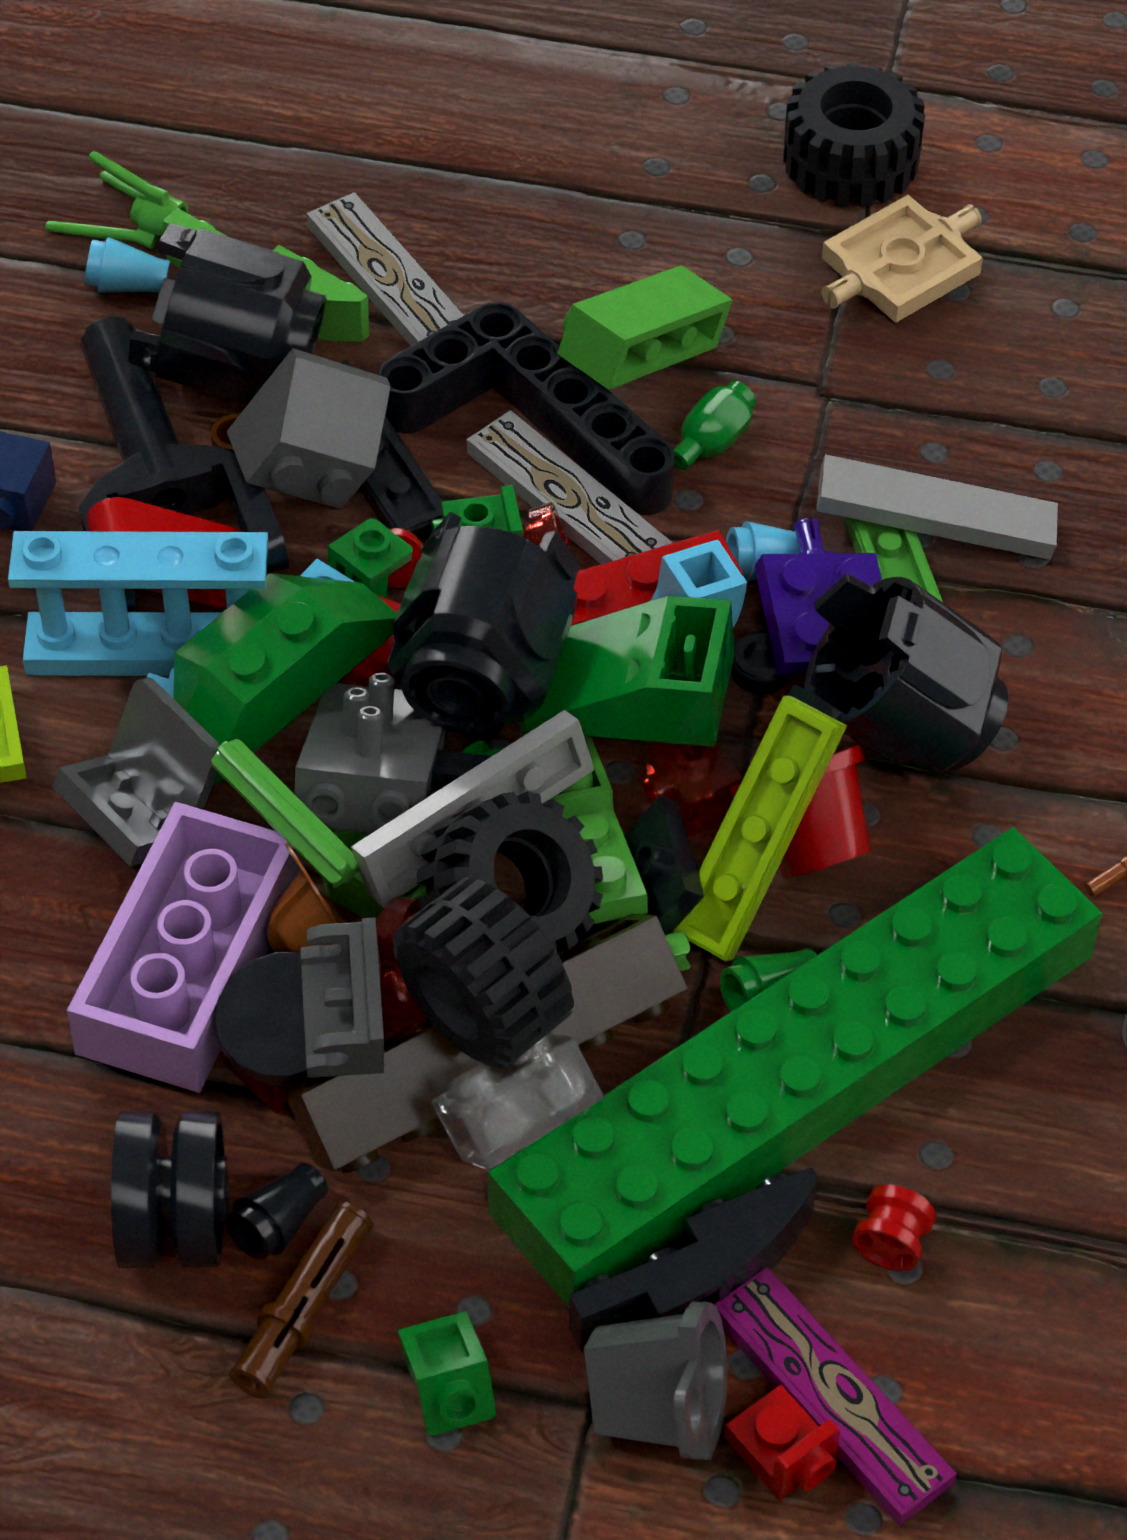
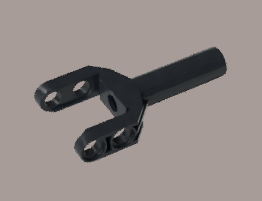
[78,316,289,612]

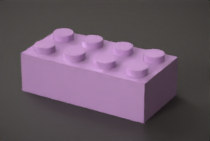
[67,802,299,1093]

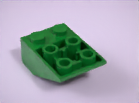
[524,596,734,747]

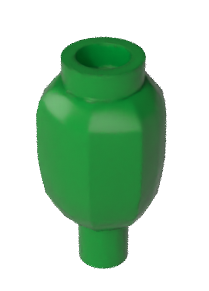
[673,381,757,470]

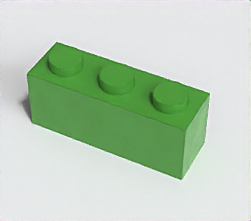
[557,265,733,390]

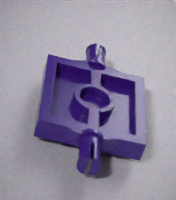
[754,518,882,674]

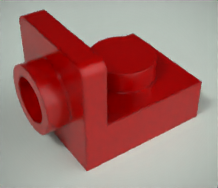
[724,1384,841,1501]

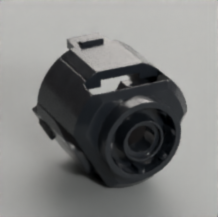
[128,223,327,405]
[386,512,580,733]
[788,573,1009,774]

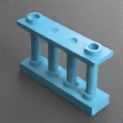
[8,531,268,676]

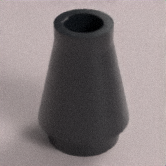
[226,1162,328,1260]

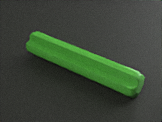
[211,739,359,888]

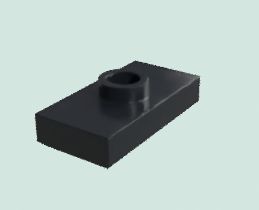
[624,795,704,935]

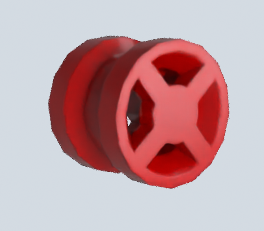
[852,1184,937,1272]

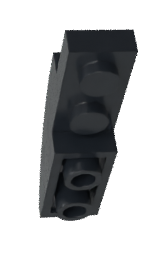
[569,1167,818,1351]

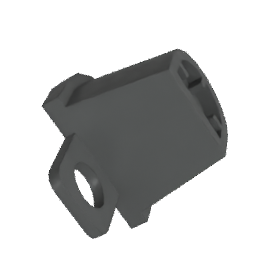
[584,1302,727,1459]

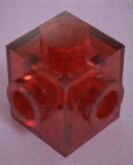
[642,741,743,838]

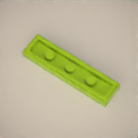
[673,696,847,961]

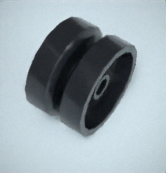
[111,1111,229,1268]

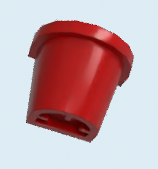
[730,744,871,878]

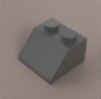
[226,348,391,509]

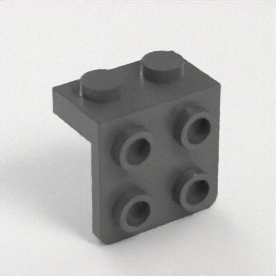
[52,677,220,867]

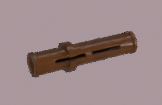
[229,1201,374,1398]

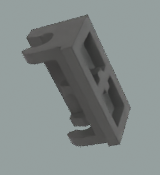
[300,918,384,1078]

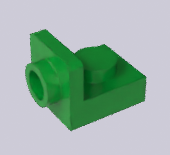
[327,518,413,599]
[398,1311,497,1435]

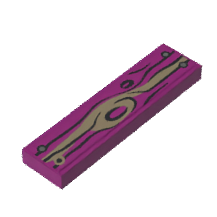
[714,1267,957,1526]

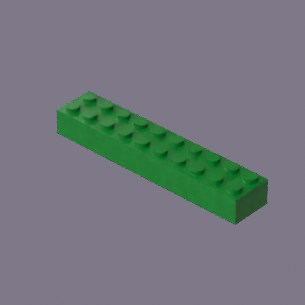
[488,827,1103,1308]

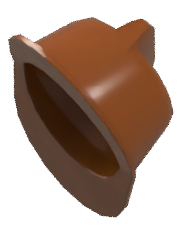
[267,843,348,953]

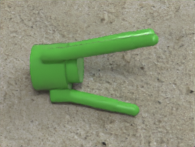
[45,151,189,249]

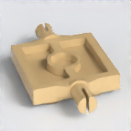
[821,195,983,323]

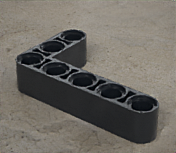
[379,302,675,515]

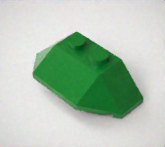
[173,573,397,786]

